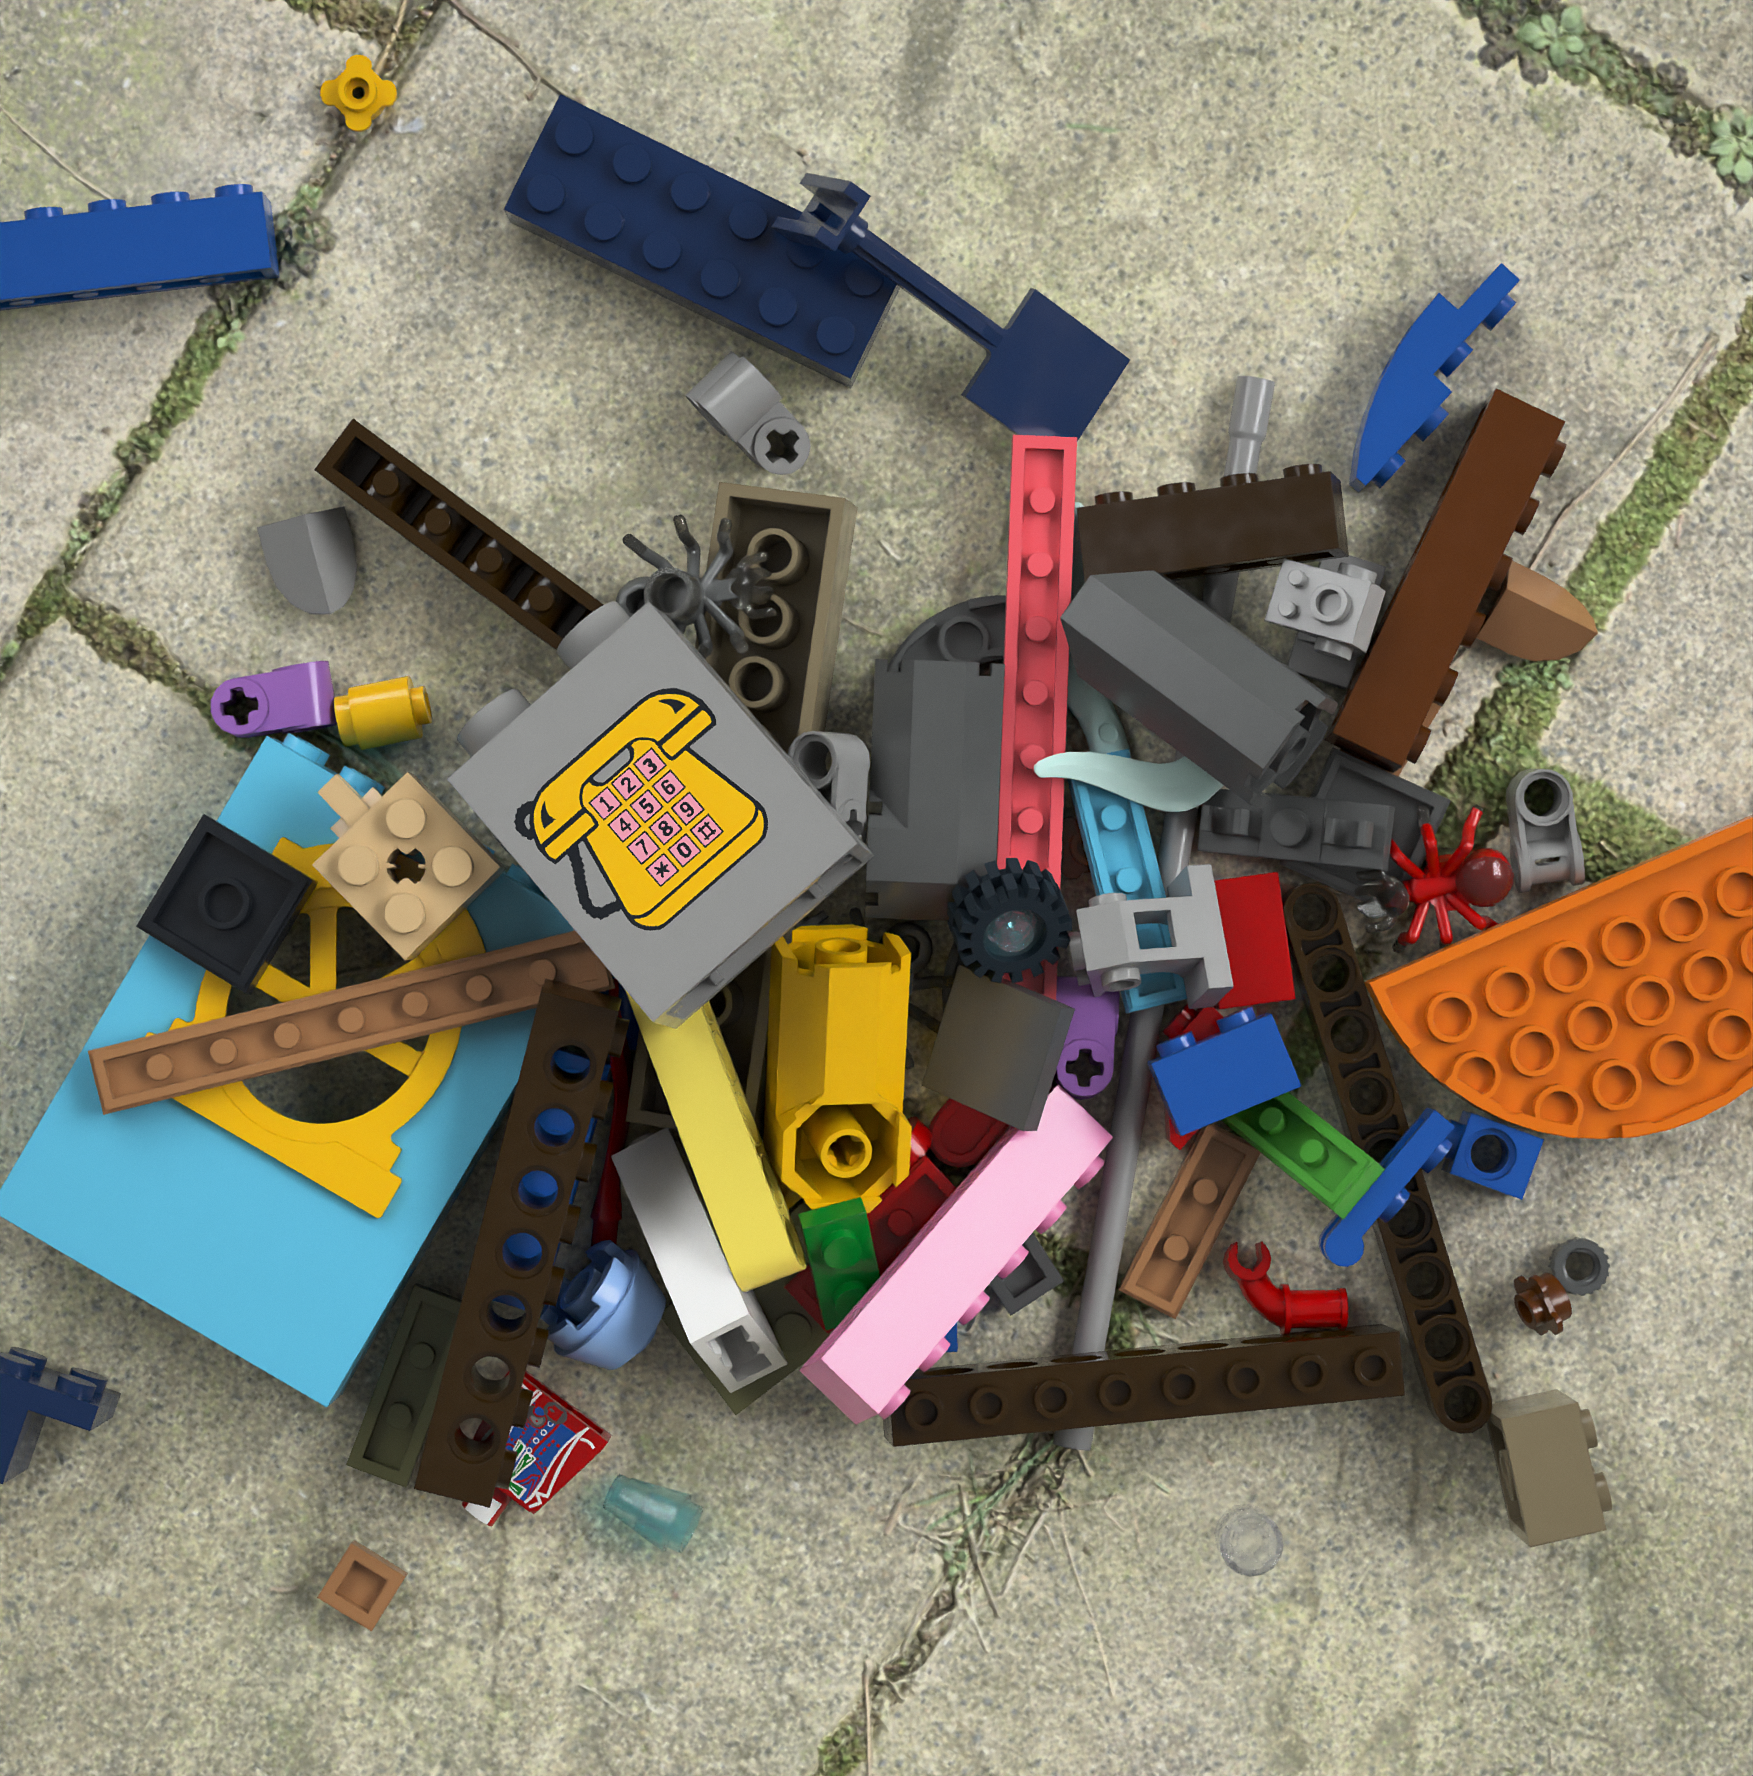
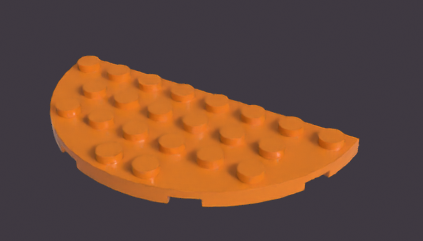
[1364,814,1753,1139]

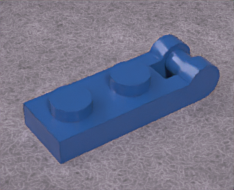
[1318,1108,1455,1267]

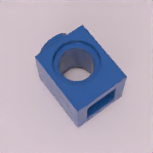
[1441,1111,1544,1200]

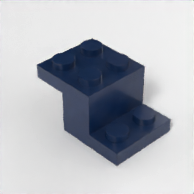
[0,1347,121,1484]

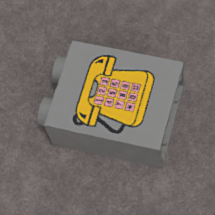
[447,601,875,1029]

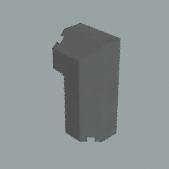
[1060,570,1338,808]
[864,659,1005,923]

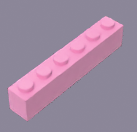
[799,1084,1113,1425]

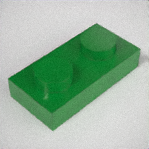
[798,1197,880,1330]

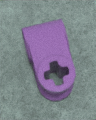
[211,661,337,738]
[1054,976,1120,1100]

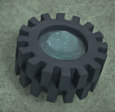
[946,858,1072,983]

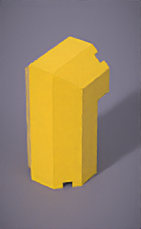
[763,924,912,1213]

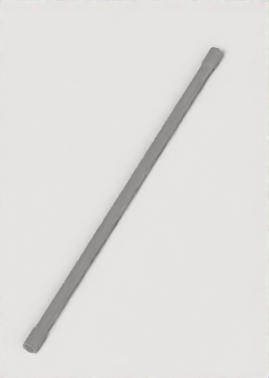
[1053,376,1275,1451]

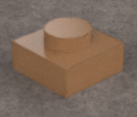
[317,1540,408,1631]

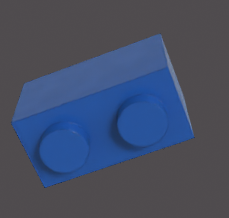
[1147,1006,1301,1136]

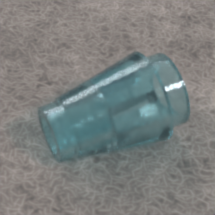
[603,1474,703,1553]

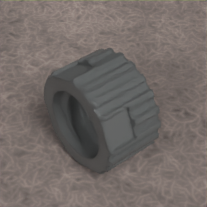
[1548,1237,1610,1296]

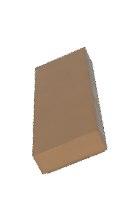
[1117,1123,1260,1319]

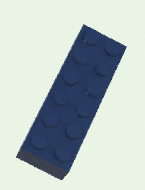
[504,94,900,389]

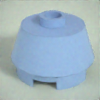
[540,1240,666,1370]

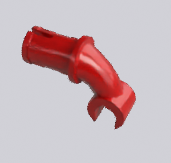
[1223,1241,1348,1335]

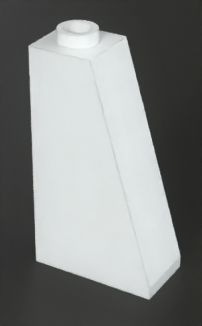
[611,1128,788,1393]

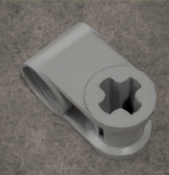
[788,731,870,844]
[1506,768,1585,893]

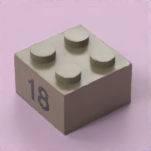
[1486,1389,1612,1547]

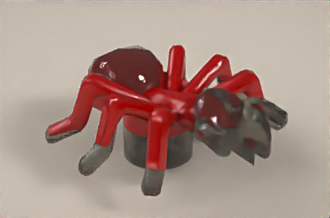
[1354,804,1514,953]

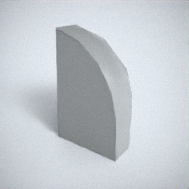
[257,506,357,614]

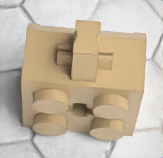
[312,772,507,960]

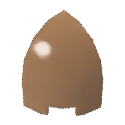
[1476,560,1598,661]

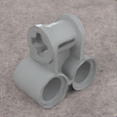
[685,351,811,475]

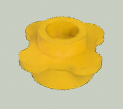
[320,55,397,132]

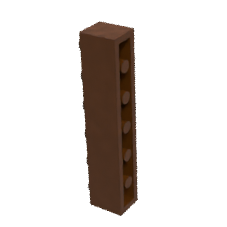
[1324,388,1567,773]

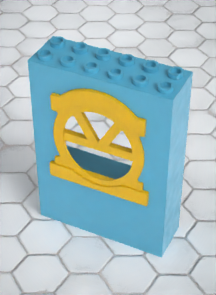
[0,733,575,1407]

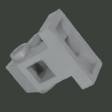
[1264,555,1386,690]
[1068,864,1234,1009]

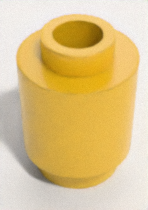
[334,676,432,750]

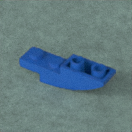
[1349,263,1520,493]

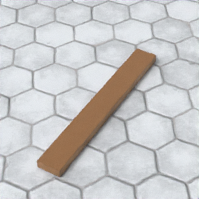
[88,931,616,1115]

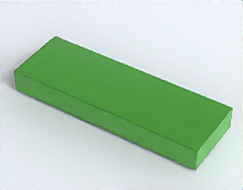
[1221,1092,1385,1219]

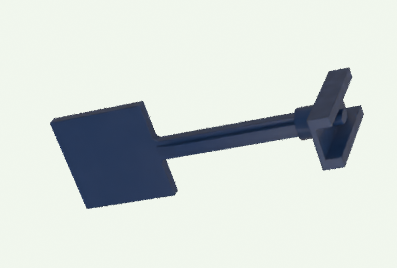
[771,173,1130,441]

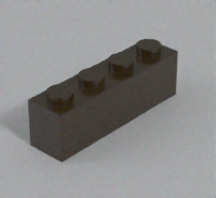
[1077,464,1349,582]

